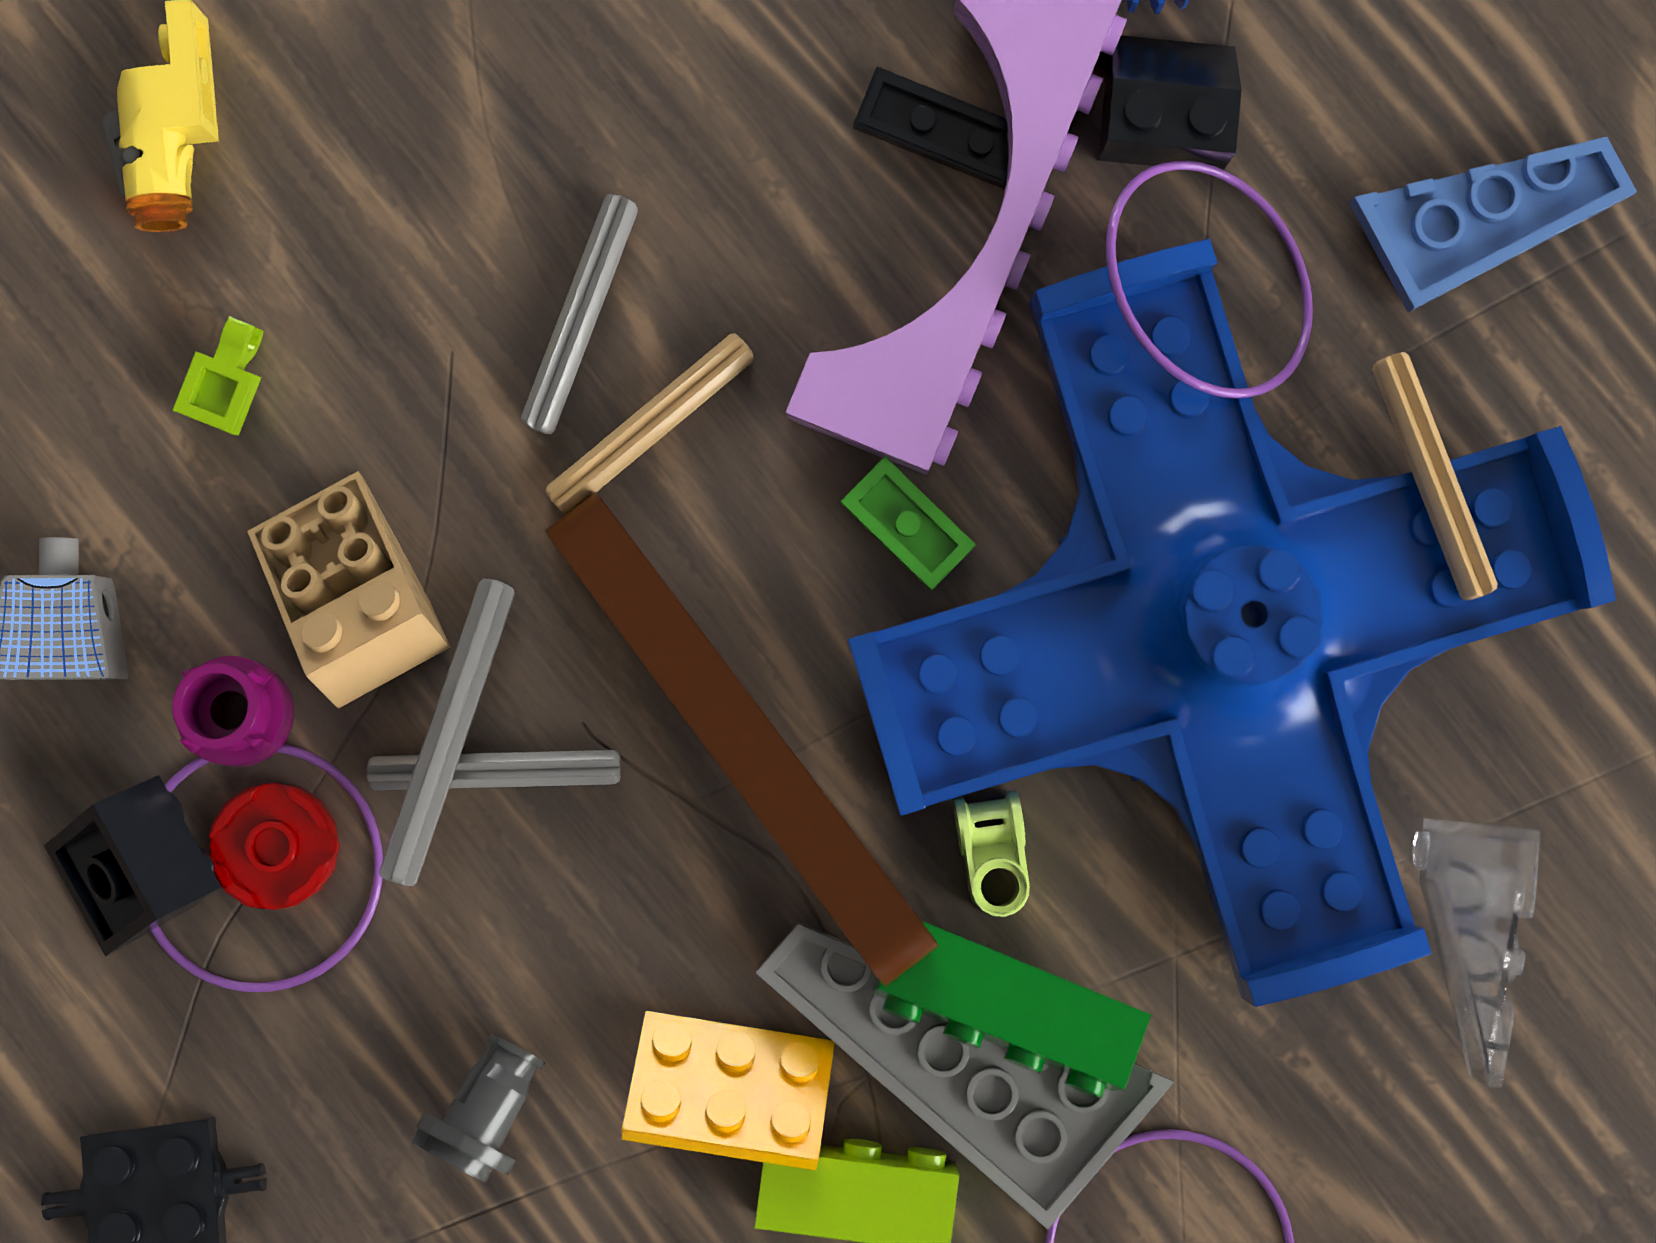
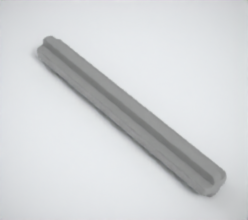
[379,579,515,887]

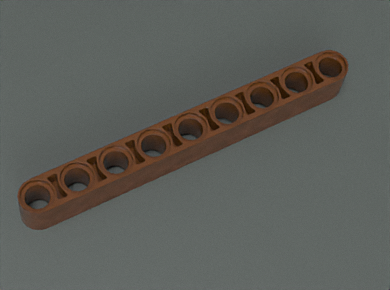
[545,492,939,987]

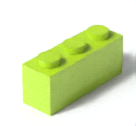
[755,1139,959,1243]

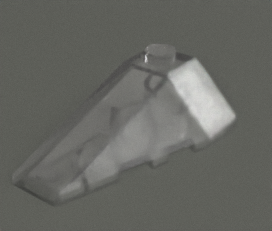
[1412,818,1540,1088]

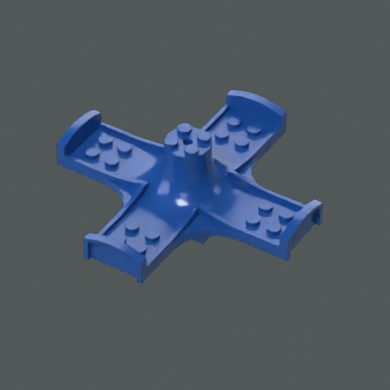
[847,239,1616,1007]

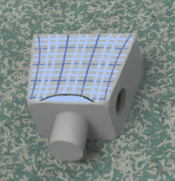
[0,537,129,680]

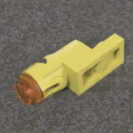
[102,0,219,232]

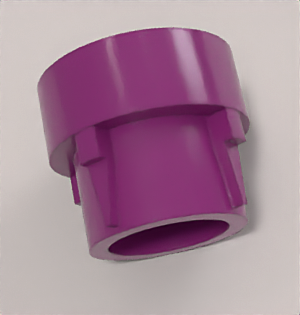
[172,656,294,767]

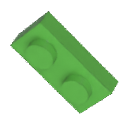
[840,456,976,592]

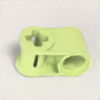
[953,790,1030,917]

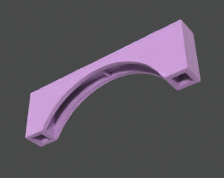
[785,0,1127,476]

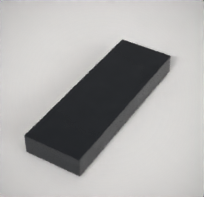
[853,66,1008,189]

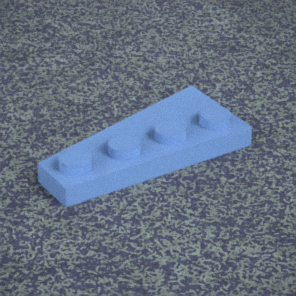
[1349,137,1637,313]

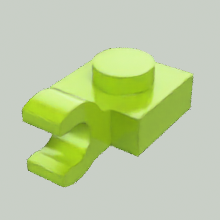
[173,316,264,436]

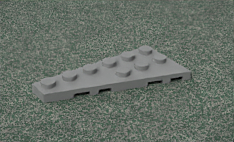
[756,922,1174,1229]

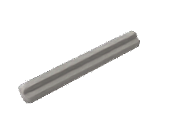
[521,194,638,434]
[367,750,621,790]

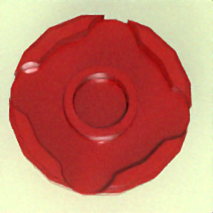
[209,782,340,910]

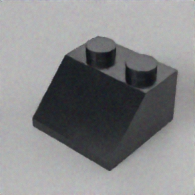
[1098,35,1242,170]
[44,775,221,956]

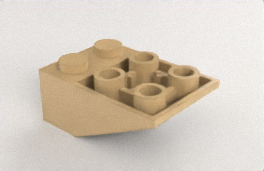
[247,471,450,709]

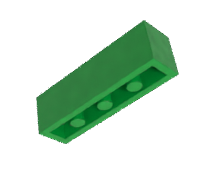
[872,921,1151,1098]

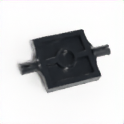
[41,1117,267,1243]

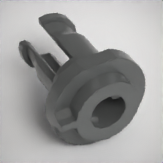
[411,1034,546,1183]

